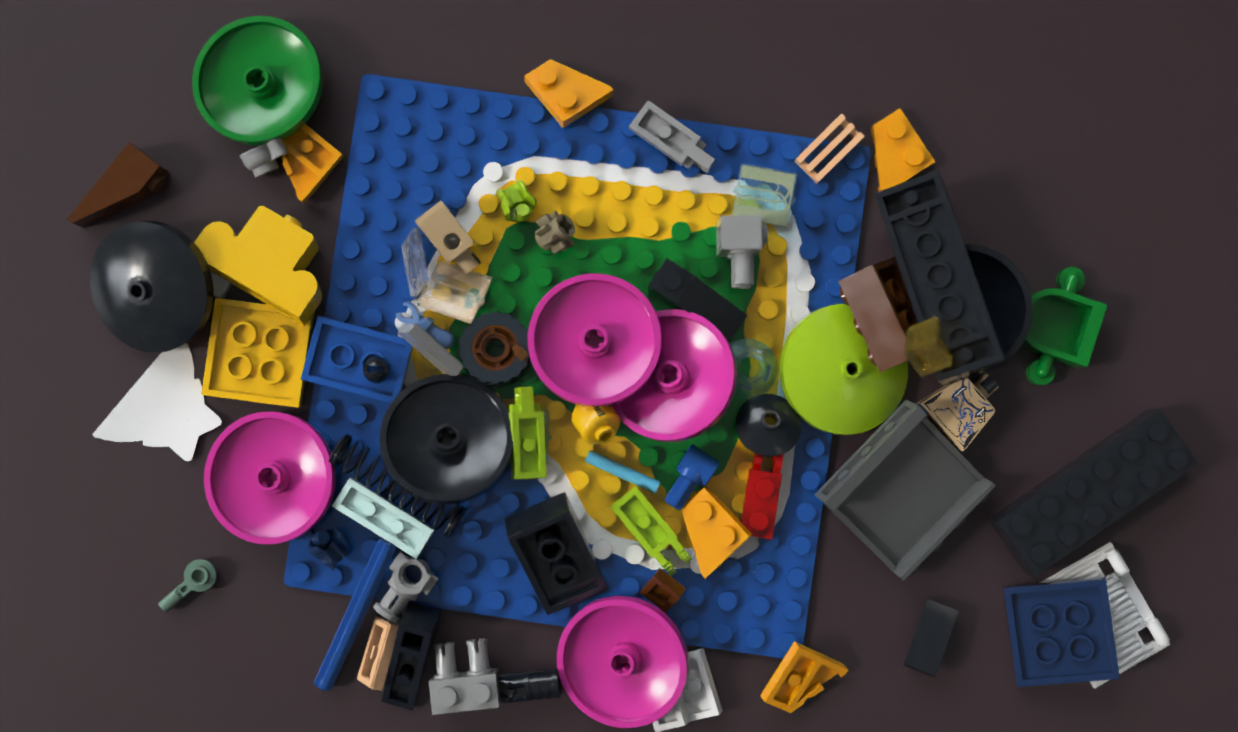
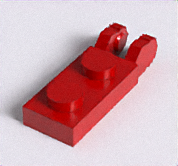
[740,453,784,540]

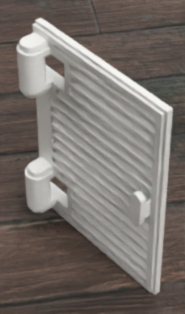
[1040,542,1170,689]

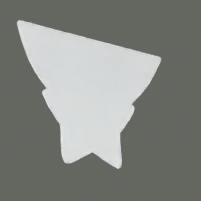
[93,344,222,461]

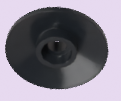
[736,394,801,457]

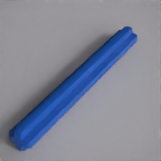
[314,539,396,691]

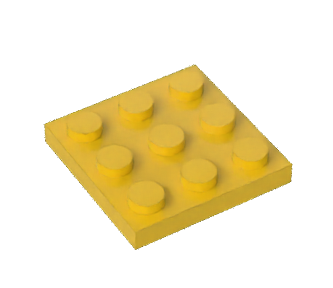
[201,298,315,408]

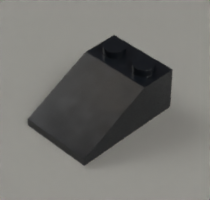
[504,492,608,615]

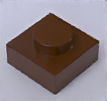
[639,568,686,613]

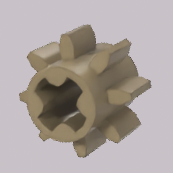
[535,211,575,254]

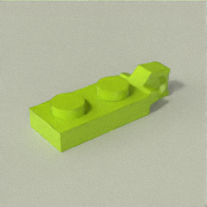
[509,386,547,479]

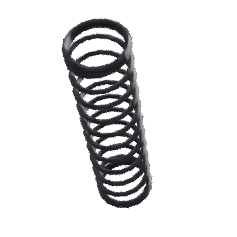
[328,434,467,538]

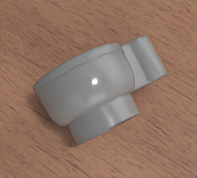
[239,138,288,178]

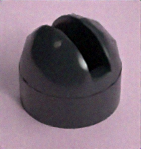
[363,356,391,383]

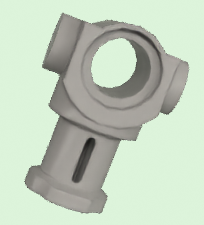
[373,552,439,623]

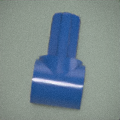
[665,444,720,510]

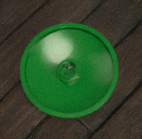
[192,16,324,145]

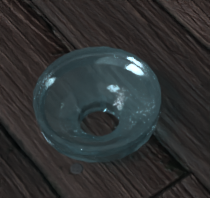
[730,339,778,398]

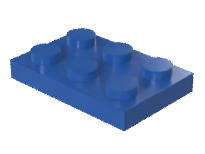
[301,316,413,403]

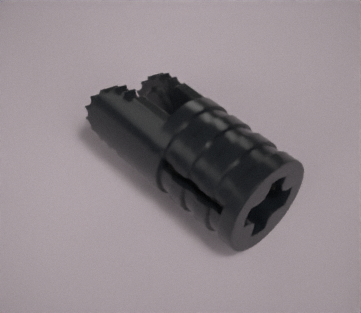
[498,668,561,703]

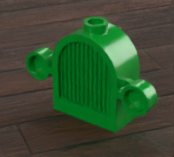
[1021,267,1107,385]

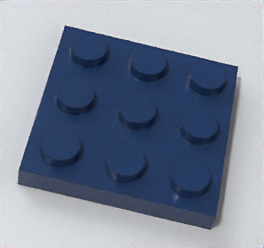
[1003,577,1120,687]

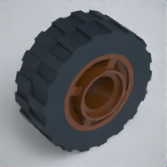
[459,312,531,386]

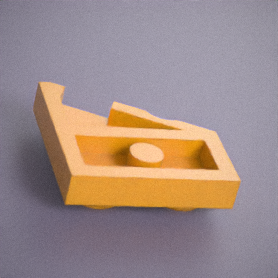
[524,59,613,128]
[281,124,344,204]
[760,641,848,713]

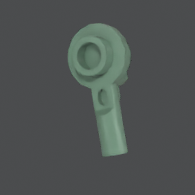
[158,559,217,612]

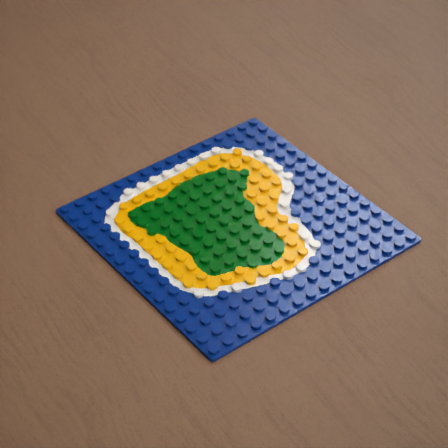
[284,74,871,659]

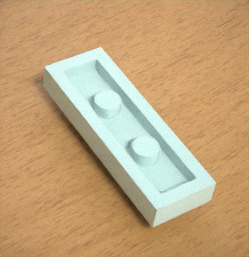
[332,478,435,559]

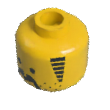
[572,404,620,445]

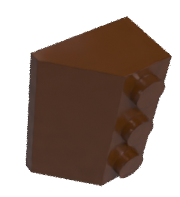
[838,257,928,372]

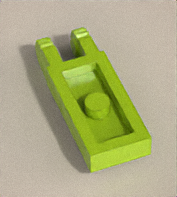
[610,486,692,576]

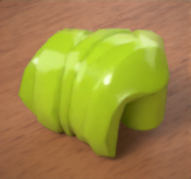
[496,180,537,222]

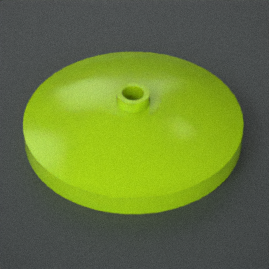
[779,304,909,435]

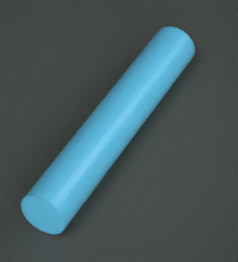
[585,450,660,494]

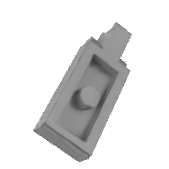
[629,101,715,173]

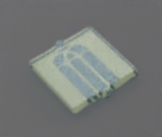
[731,163,797,227]

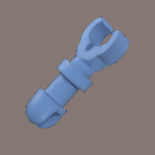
[395,301,455,349]

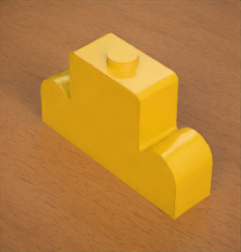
[194,206,322,327]

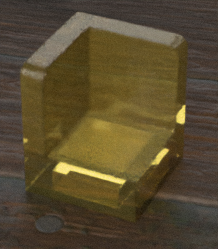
[904,317,952,377]

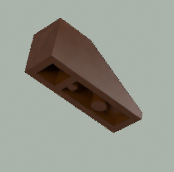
[67,142,169,228]

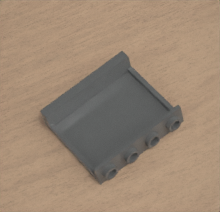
[814,400,996,581]

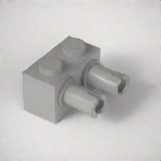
[716,215,768,289]
[429,638,502,715]

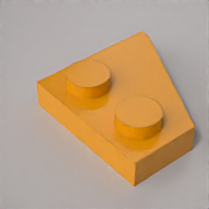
[871,108,935,192]
[681,486,753,579]

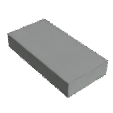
[397,324,463,376]

